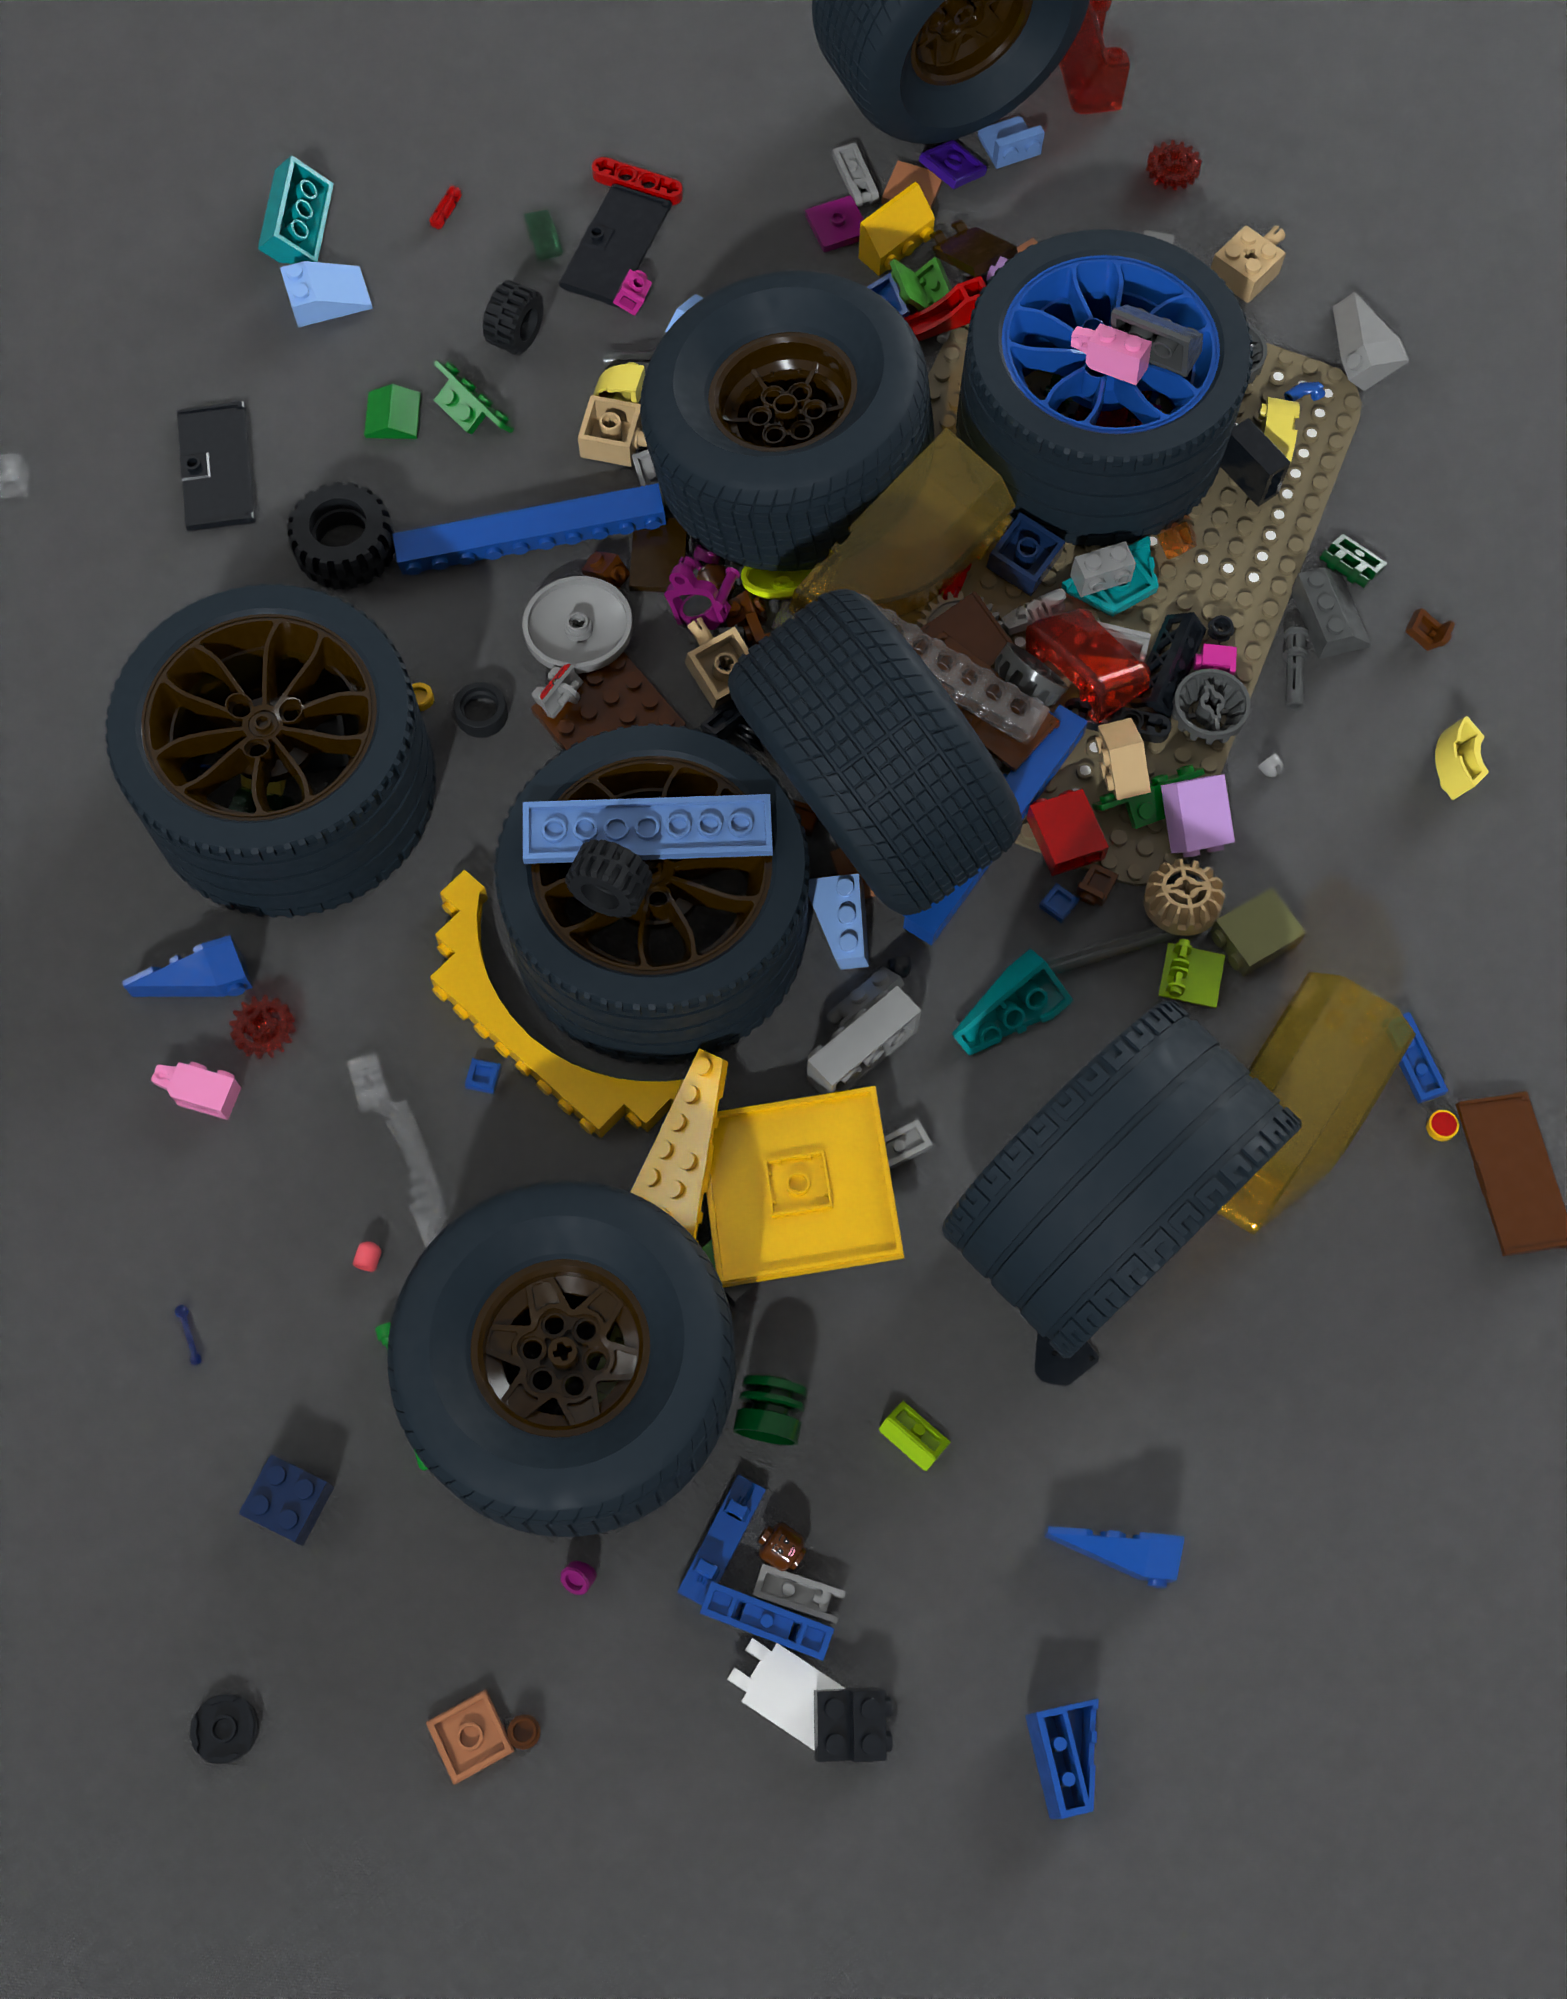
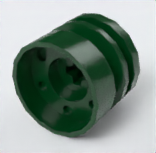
[733,1375,808,1446]

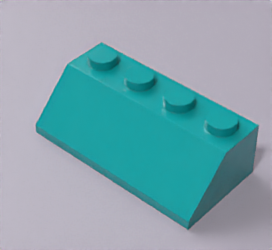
[258,155,334,264]

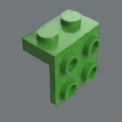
[890,257,952,312]

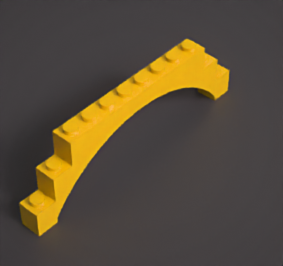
[430,869,684,1138]

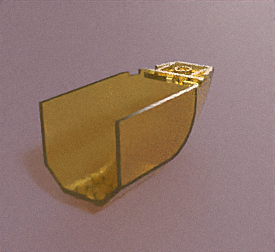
[788,427,1016,620]
[1217,972,1416,1235]

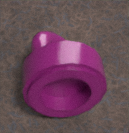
[693,545,721,570]
[560,1561,597,1595]

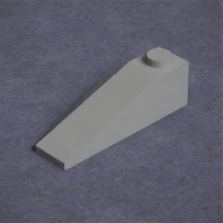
[1333,292,1410,391]

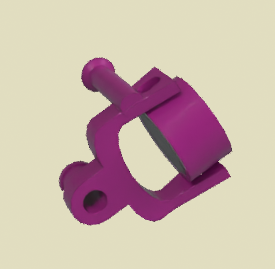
[664,556,740,632]

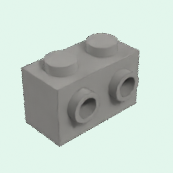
[1070,541,1136,597]

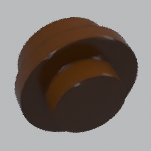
[507,1714,541,1750]

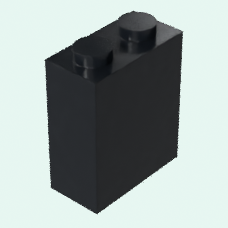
[1220,418,1291,507]

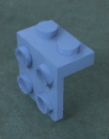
[977,116,1045,169]

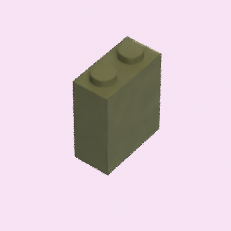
[1210,887,1306,977]

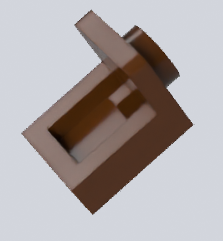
[581,551,630,589]
[726,590,768,627]
[1404,608,1455,651]
[743,612,771,646]
[1077,862,1119,907]

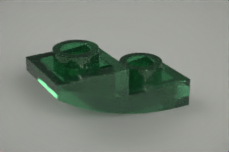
[523,209,563,261]

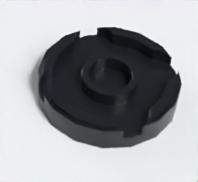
[190,1694,259,1764]

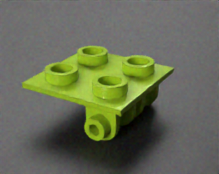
[1158,939,1225,1009]

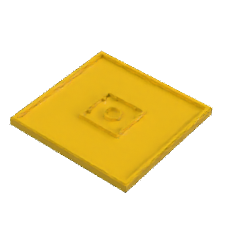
[706,1086,904,1288]

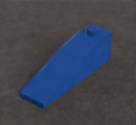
[122,935,253,997]
[1044,1526,1184,1588]

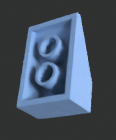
[280,261,373,328]

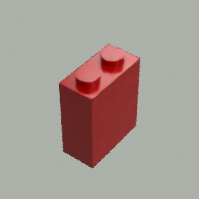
[1026,788,1109,876]

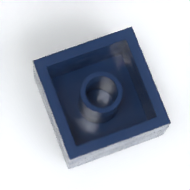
[986,512,1066,596]
[238,1454,335,1546]

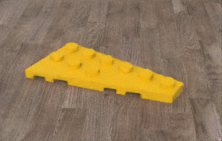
[630,1048,728,1244]

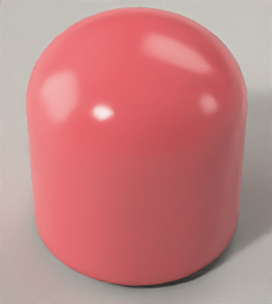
[352,1241,382,1272]

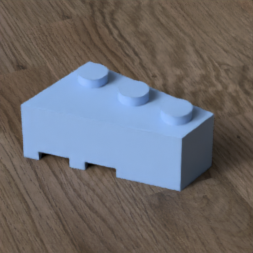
[808,873,869,970]

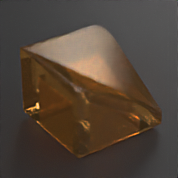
[1157,521,1197,559]

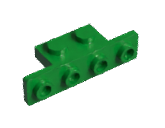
[434,360,514,435]
[1092,765,1205,829]

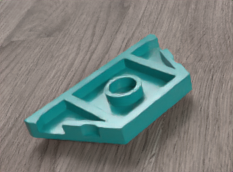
[1061,536,1159,617]

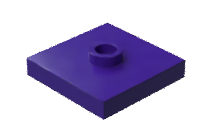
[918,140,988,189]

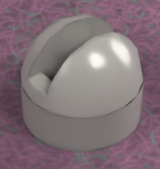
[1258,753,1283,778]

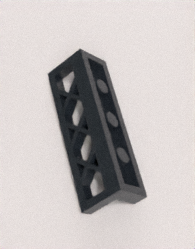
[1129,612,1207,718]

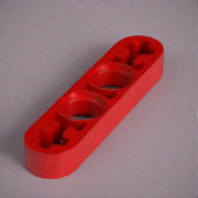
[592,157,683,206]

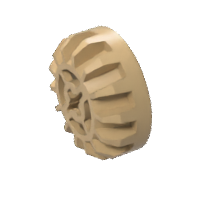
[1143,858,1225,936]

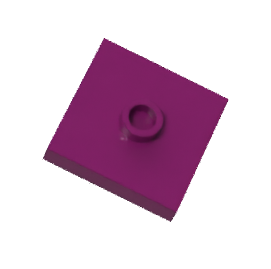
[805,195,864,253]

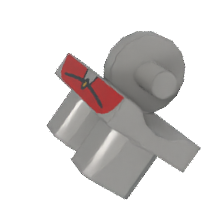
[532,662,583,718]

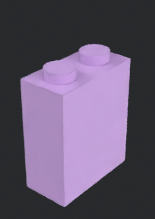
[1161,774,1235,857]

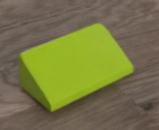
[879,1401,951,1471]

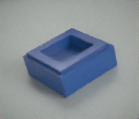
[1039,883,1080,924]
[464,1058,502,1095]

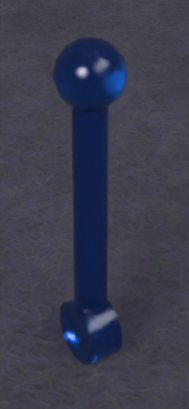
[175,1305,202,1366]

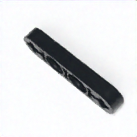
[1064,698,1172,743]

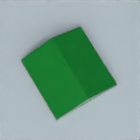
[364,384,421,439]

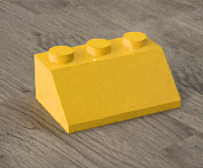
[858,181,935,276]

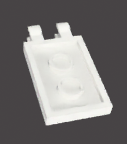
[727,1638,846,1751]

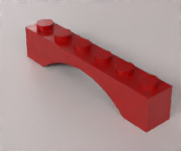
[903,276,986,342]

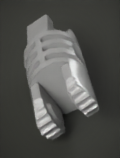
[1001,588,1066,635]

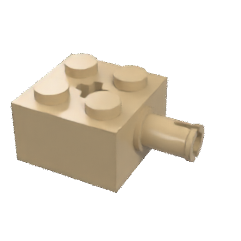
[1210,225,1286,303]
[578,395,648,467]
[685,617,749,709]
[1095,718,1151,800]

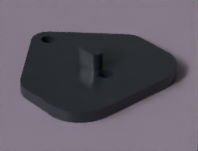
[1034,1333,1099,1386]

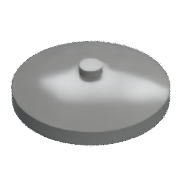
[522,576,633,674]

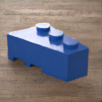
[1025,1698,1099,1820]

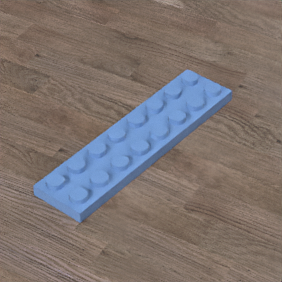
[523,794,773,864]

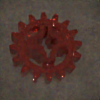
[1146,140,1202,191]
[229,994,296,1059]

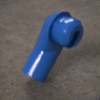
[1284,382,1325,401]

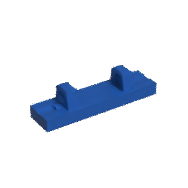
[677,1475,766,1606]
[700,1581,835,1661]

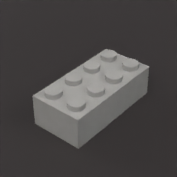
[807,986,922,1094]

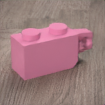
[1071,323,1152,385]
[151,1062,241,1120]

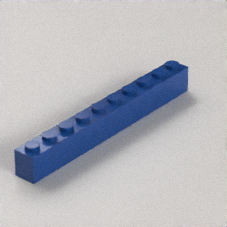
[392,483,666,575]
[902,704,1088,946]

